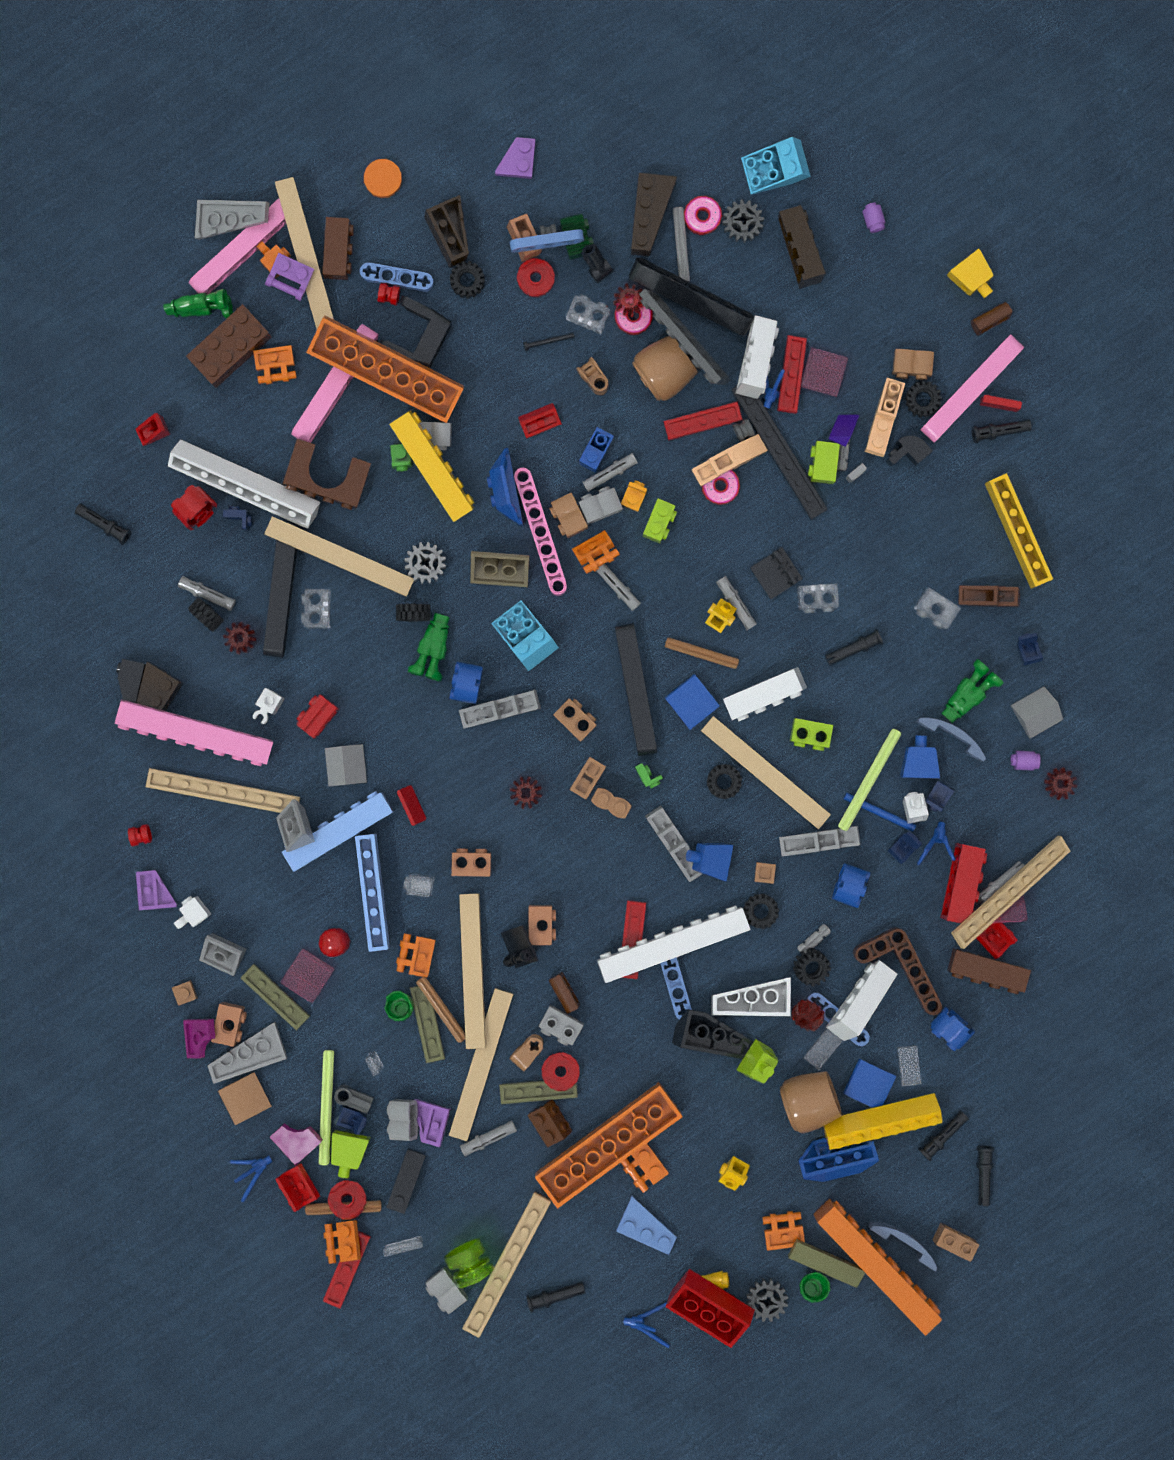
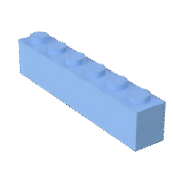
[282,791,394,872]
[355,833,390,952]

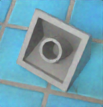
[1010,687,1063,739]
[325,744,367,786]
[276,799,315,852]
[199,933,247,976]

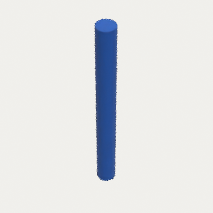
[843,792,916,832]

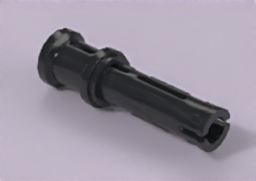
[971,419,1032,443]
[75,503,132,545]
[825,629,883,666]
[918,1110,969,1162]
[976,1145,994,1206]
[526,1281,586,1313]

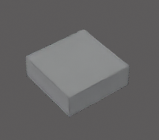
[846,463,867,483]

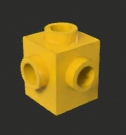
[705,599,737,633]
[718,1156,750,1191]

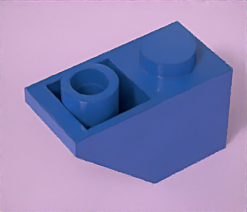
[579,427,614,473]

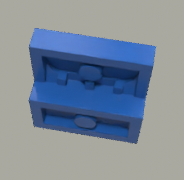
[665,674,720,730]
[843,1059,896,1108]

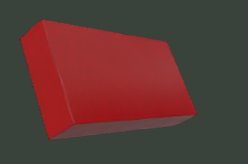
[980,395,1022,412]

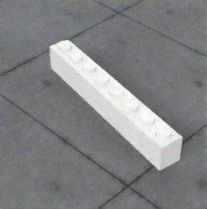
[168,439,320,529]
[597,905,750,983]

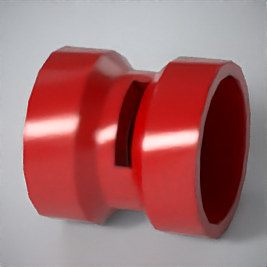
[377,283,400,306]
[128,824,152,847]

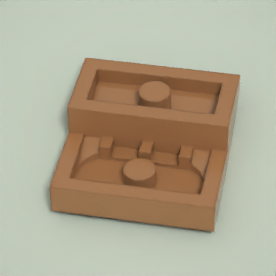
[218,1072,272,1125]

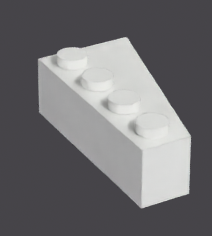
[736,315,779,399]
[723,667,807,722]
[826,960,897,1041]
[711,977,791,1017]

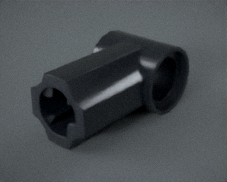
[581,243,614,283]

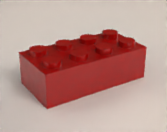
[940,843,987,923]
[666,1269,755,1348]

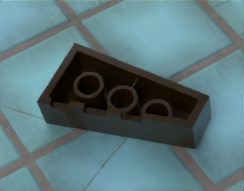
[631,173,677,256]
[777,205,826,289]

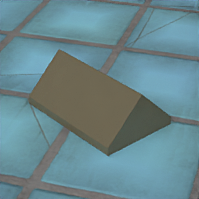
[470,551,530,587]

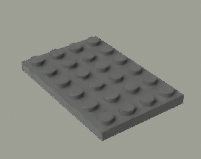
[639,289,731,385]

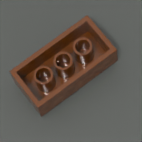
[186,304,272,388]

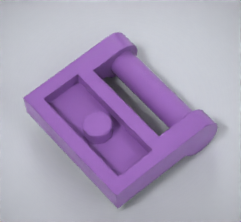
[265,253,314,301]

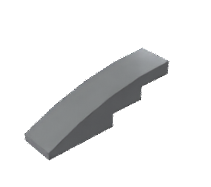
[459,690,541,729]
[645,806,702,882]
[779,826,861,856]

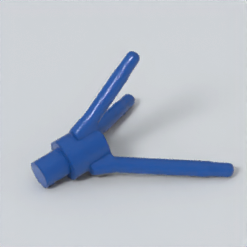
[764,369,785,409]
[917,822,956,865]
[230,1155,272,1202]
[624,1302,670,1348]

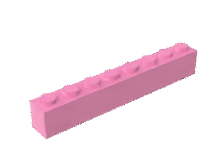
[114,699,273,766]

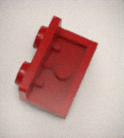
[976,917,1018,959]
[276,1163,320,1212]

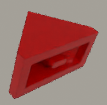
[136,413,171,446]

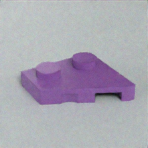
[495,137,535,179]
[136,870,177,910]
[414,1099,451,1147]

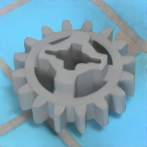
[405,542,446,584]

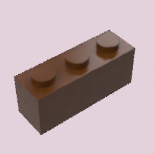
[323,217,354,280]

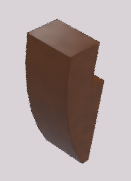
[959,585,1020,607]

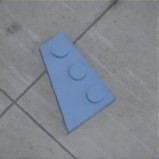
[616,1195,677,1255]

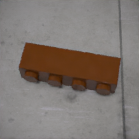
[947,948,1031,994]

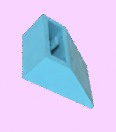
[741,137,811,194]
[491,600,559,671]

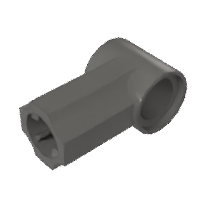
[334,1085,374,1114]

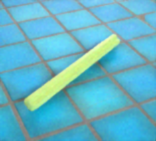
[838,729,901,831]
[319,1050,334,1165]

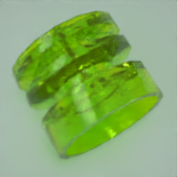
[444,1238,494,1288]

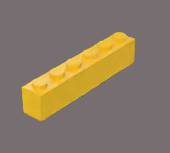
[389,410,474,522]
[985,473,1053,589]
[823,1093,942,1150]

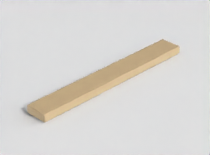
[275,177,334,329]
[264,516,414,597]
[701,716,831,829]
[146,768,300,813]
[951,836,1070,949]
[459,894,486,1049]
[449,988,513,1141]
[462,1191,551,1338]

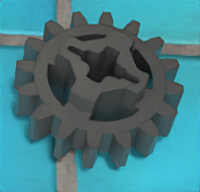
[722,199,764,243]
[746,1278,788,1322]

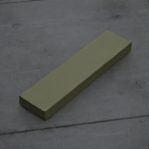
[241,963,310,1030]
[410,986,445,1063]
[499,1080,578,1104]
[788,1239,865,1288]

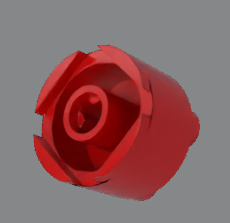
[171,485,217,530]

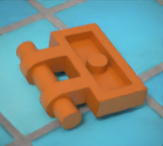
[253,345,297,384]
[572,530,620,574]
[396,933,436,978]
[621,1143,669,1193]
[762,1211,805,1251]
[323,1220,361,1264]

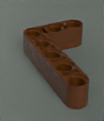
[853,927,942,1015]

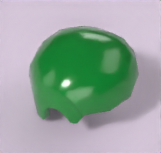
[384,991,414,1021]
[799,1272,831,1303]

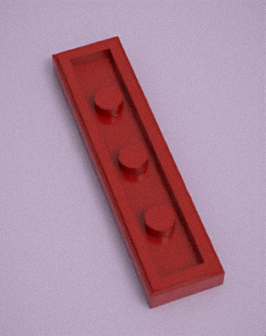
[777,335,807,414]
[664,401,742,441]
[622,900,646,979]
[323,1231,371,1308]

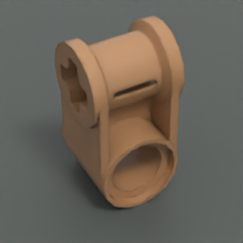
[576,357,609,395]
[509,1034,543,1071]

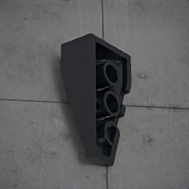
[672,1009,753,1059]

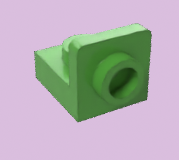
[390,444,412,472]
[635,763,663,788]

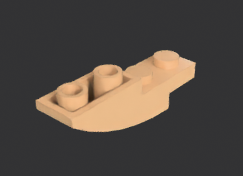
[865,378,905,457]
[692,434,768,487]

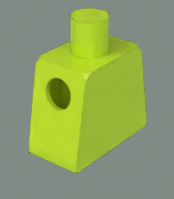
[736,1039,778,1084]
[331,1130,370,1178]

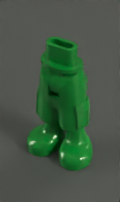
[163,289,233,319]
[407,613,449,682]
[941,659,1004,723]

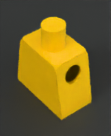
[947,249,994,298]

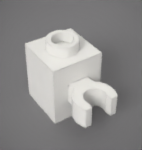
[253,688,285,724]
[903,792,929,824]
[174,896,211,929]

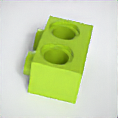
[790,718,833,751]

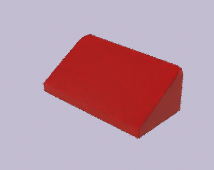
[518,403,561,439]
[397,786,426,826]

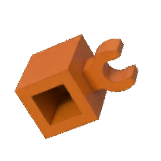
[257,242,291,278]

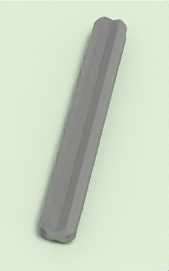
[673,207,690,281]

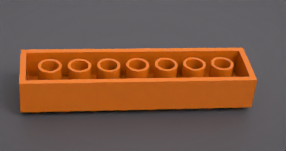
[306,315,464,423]
[535,1082,683,1209]
[813,1198,942,1336]

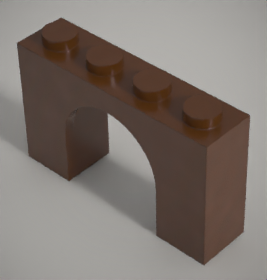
[283,439,371,510]

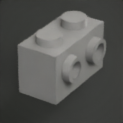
[539,1005,584,1046]

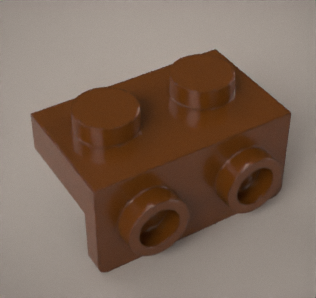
[527,1100,572,1148]

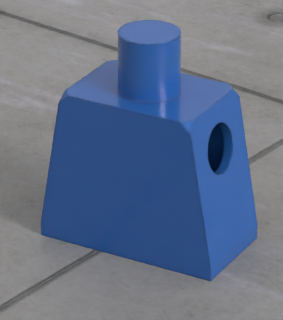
[900,735,940,779]
[686,843,733,881]

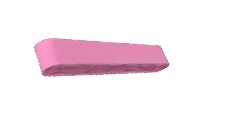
[189,199,286,294]
[291,324,379,443]
[920,334,1024,443]
[514,468,567,596]

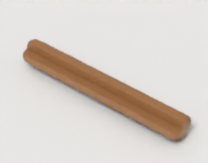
[665,638,739,669]
[416,977,465,1042]
[305,1201,382,1215]

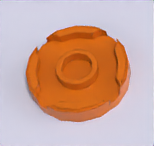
[364,159,402,198]

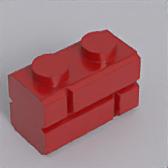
[296,694,339,739]

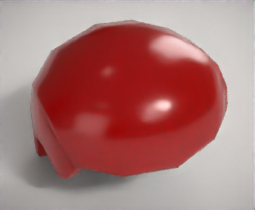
[318,928,350,957]

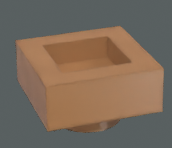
[754,862,776,884]
[172,980,198,1006]

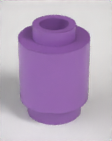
[862,203,886,233]
[1011,751,1040,771]

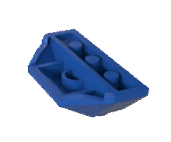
[487,448,523,526]
[799,1138,879,1182]

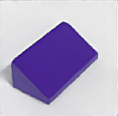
[828,415,859,447]

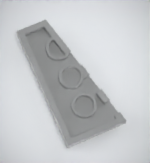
[195,200,269,240]
[207,1022,288,1084]

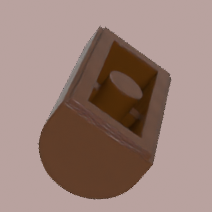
[971,302,1013,336]
[548,972,580,1014]

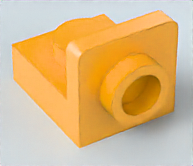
[621,480,647,512]

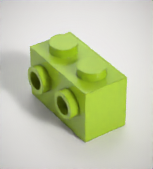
[808,441,840,484]
[643,499,677,543]

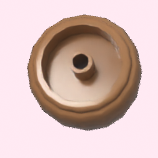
[632,336,698,401]
[780,1071,842,1133]

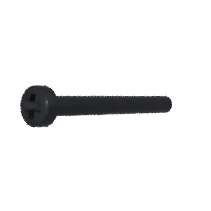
[523,333,575,351]

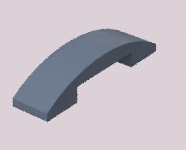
[915,718,986,762]
[868,1222,937,1271]

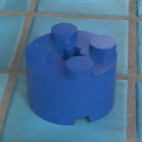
[449,662,483,704]
[832,863,870,908]
[930,1006,975,1051]

